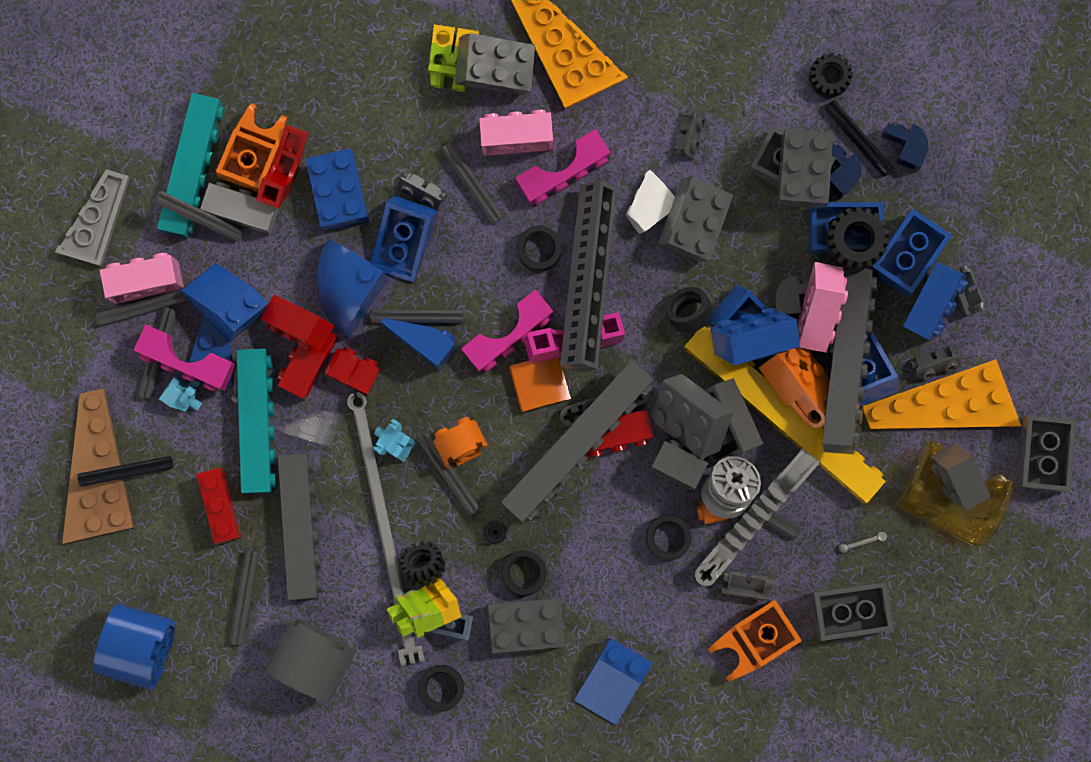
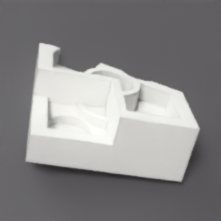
[626,170,675,234]

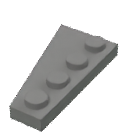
[55,170,130,267]

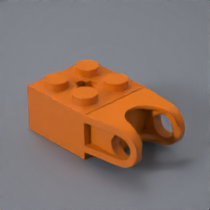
[216,103,287,194]
[759,347,830,428]
[707,600,802,682]

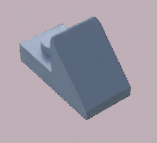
[429,614,473,641]

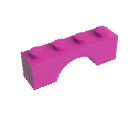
[515,129,611,205]
[461,289,553,373]
[524,312,625,364]
[134,324,236,392]

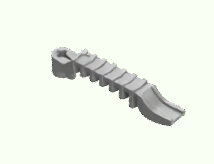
[695,448,820,586]

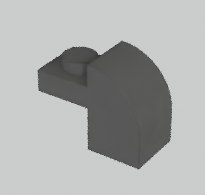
[773,275,810,317]

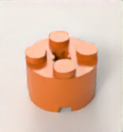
[433,417,489,469]

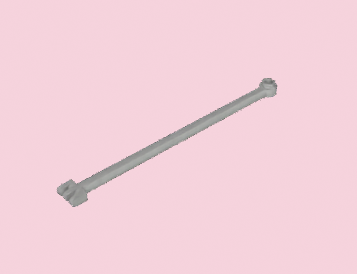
[347,392,425,667]

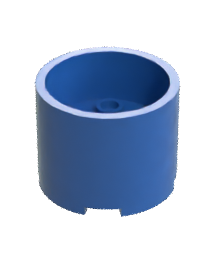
[93,603,176,690]

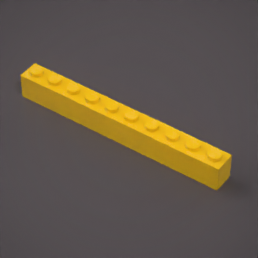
[683,326,886,504]

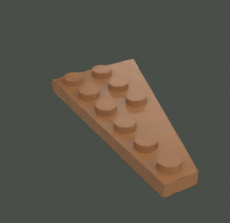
[62,389,134,544]

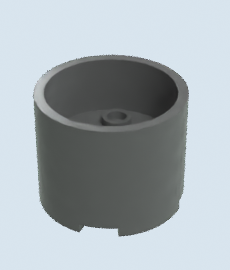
[265,617,357,703]

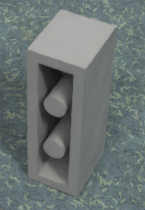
[200,182,279,234]

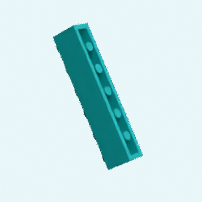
[157,93,225,239]
[237,349,277,494]

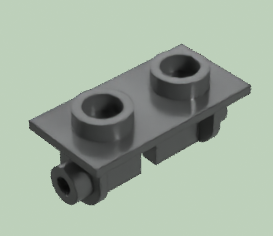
[674,108,706,160]
[396,172,447,210]
[957,265,986,316]
[910,346,962,381]
[721,570,773,601]

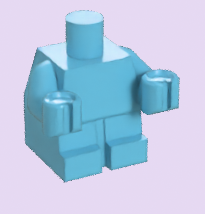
[159,373,202,411]
[373,419,417,462]

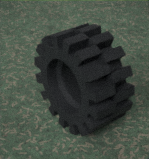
[809,52,853,98]
[399,541,446,587]

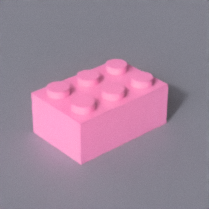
[479,110,553,156]
[100,253,184,304]
[797,262,848,352]

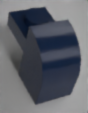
[881,123,928,171]
[830,143,861,199]

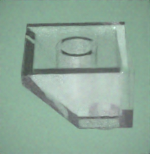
[280,410,340,448]

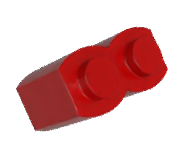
[324,347,381,396]

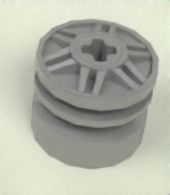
[701,456,761,519]

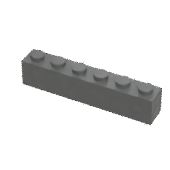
[278,453,323,600]

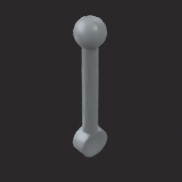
[231,353,238,403]
[839,532,887,553]

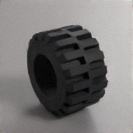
[825,207,889,271]

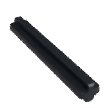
[825,100,893,177]
[77,456,174,487]

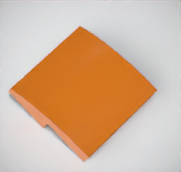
[509,357,571,412]

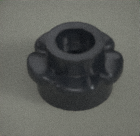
[483,520,507,544]

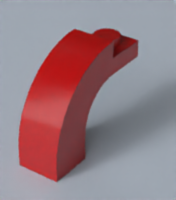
[256,125,309,208]

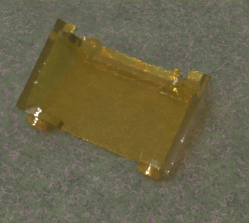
[897,440,1015,546]

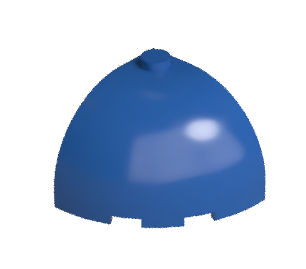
[316,239,388,338]

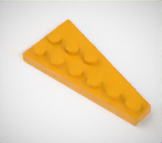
[510,0,628,110]
[862,359,1021,429]

